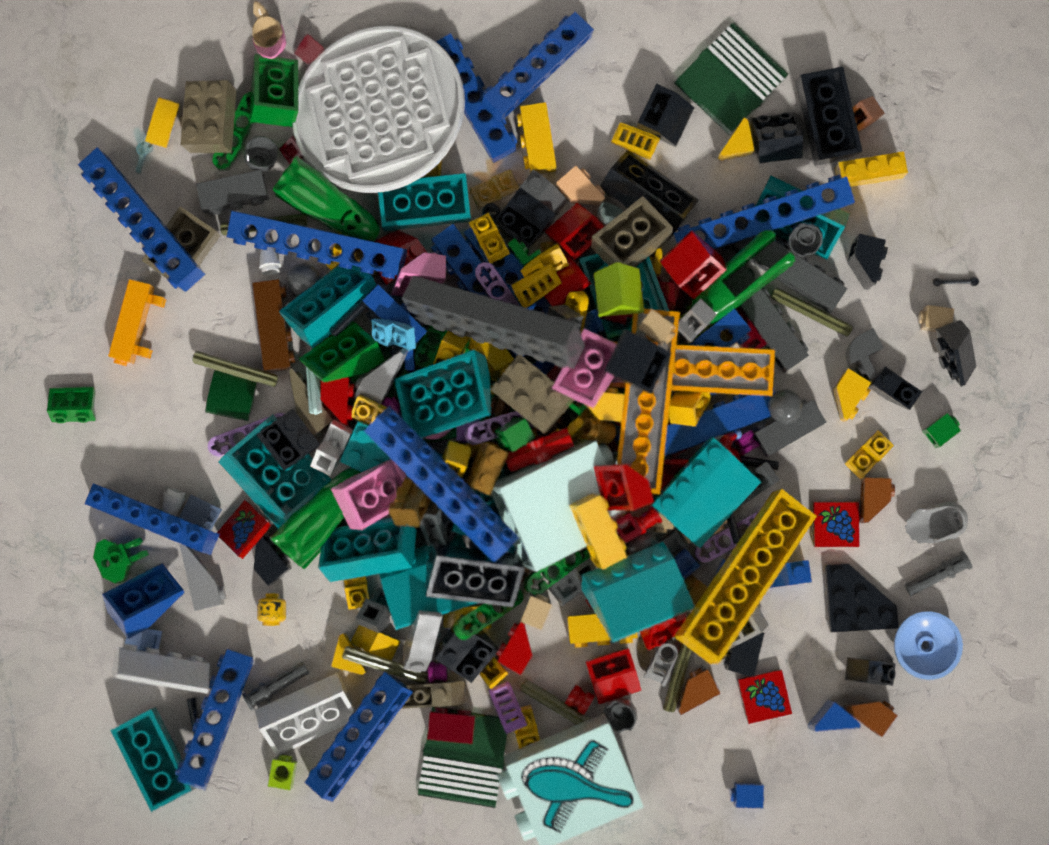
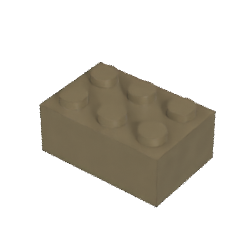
[180,80,237,153]
[591,196,673,267]
[141,206,221,279]
[491,355,575,434]

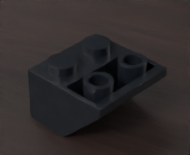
[637,83,695,147]
[751,112,803,164]
[494,187,556,249]
[847,234,888,290]
[935,320,976,387]
[604,329,671,394]
[256,408,320,471]
[435,615,498,683]

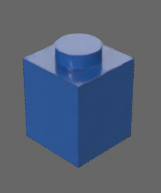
[730,782,764,809]

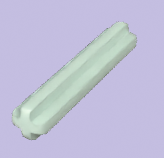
[306,367,322,415]

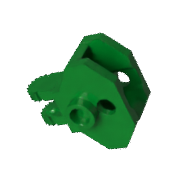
[93,537,149,584]

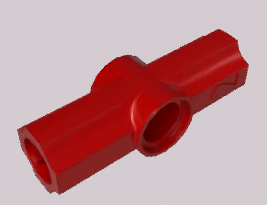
[506,428,574,472]

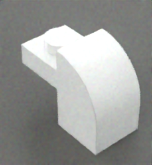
[311,420,353,476]

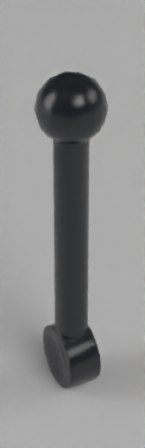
[933,277,979,286]

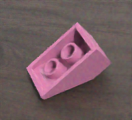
[552,329,617,408]
[331,459,407,530]

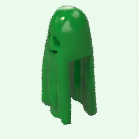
[273,156,380,242]
[691,230,795,324]
[270,468,362,569]

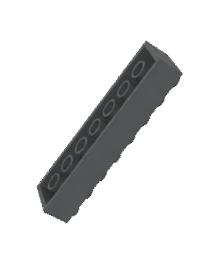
[402,276,585,369]

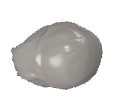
[905,502,968,544]

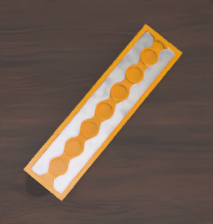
[617,309,680,494]
[608,342,775,396]

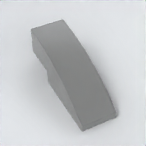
[677,299,717,345]

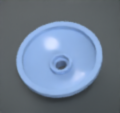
[894,611,963,680]

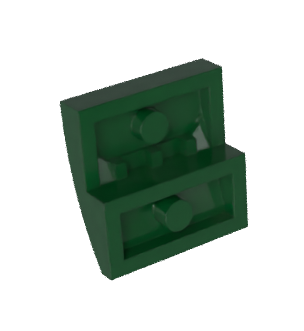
[205,370,258,421]

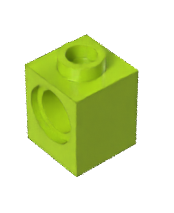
[268,754,297,790]

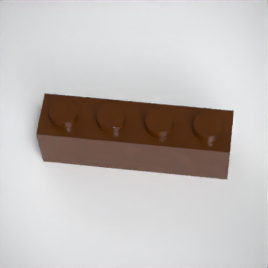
[252,279,296,373]

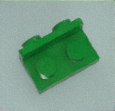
[508,238,542,268]
[47,387,96,424]

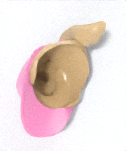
[252,1,286,59]

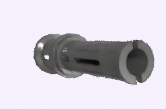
[904,551,973,596]
[242,661,310,711]

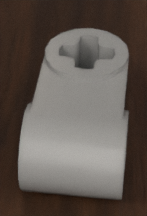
[643,642,678,687]

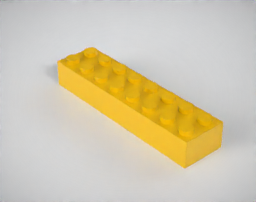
[675,489,817,664]

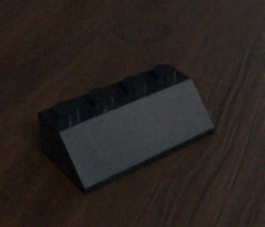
[796,66,863,166]
[600,150,699,238]
[425,543,525,607]

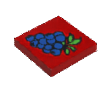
[217,500,272,559]
[813,502,860,547]
[737,669,792,724]

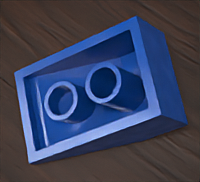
[102,563,184,639]

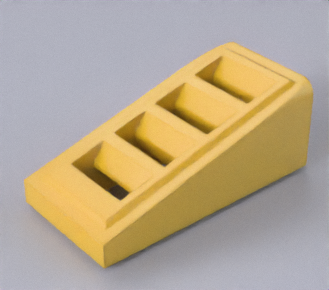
[611,122,660,161]
[511,264,561,308]

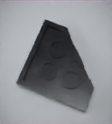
[825,564,899,633]

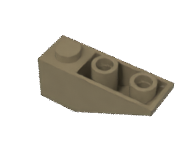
[289,368,333,437]
[401,681,466,709]

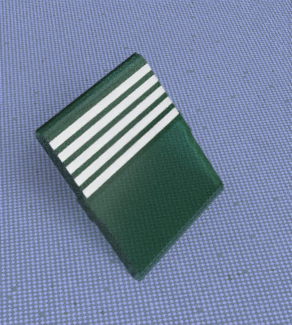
[674,22,789,135]
[418,707,510,808]

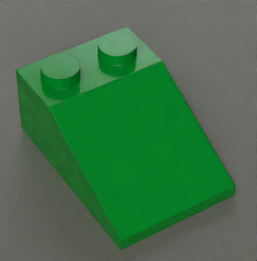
[250,54,299,128]
[299,321,385,383]

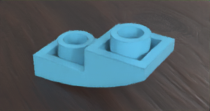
[371,319,416,351]

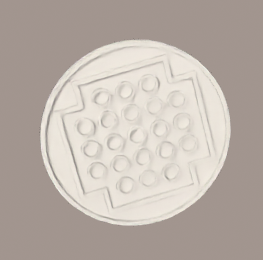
[293,26,465,193]

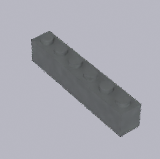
[722,217,848,314]
[720,247,809,373]

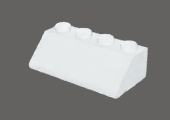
[111,643,210,694]
[255,673,356,756]

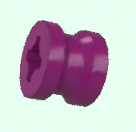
[733,430,760,456]
[428,661,448,684]

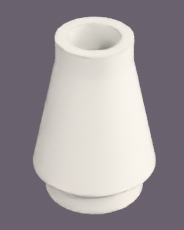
[259,247,281,275]
[162,487,186,516]

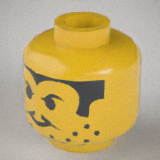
[257,593,286,626]

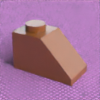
[853,96,885,133]
[860,478,895,523]
[677,667,721,715]
[842,700,898,737]

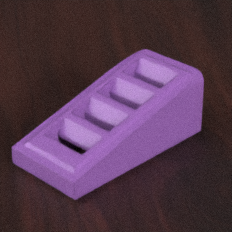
[489,681,527,734]

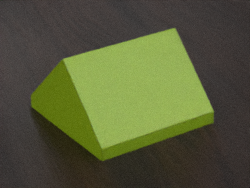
[594,262,644,317]

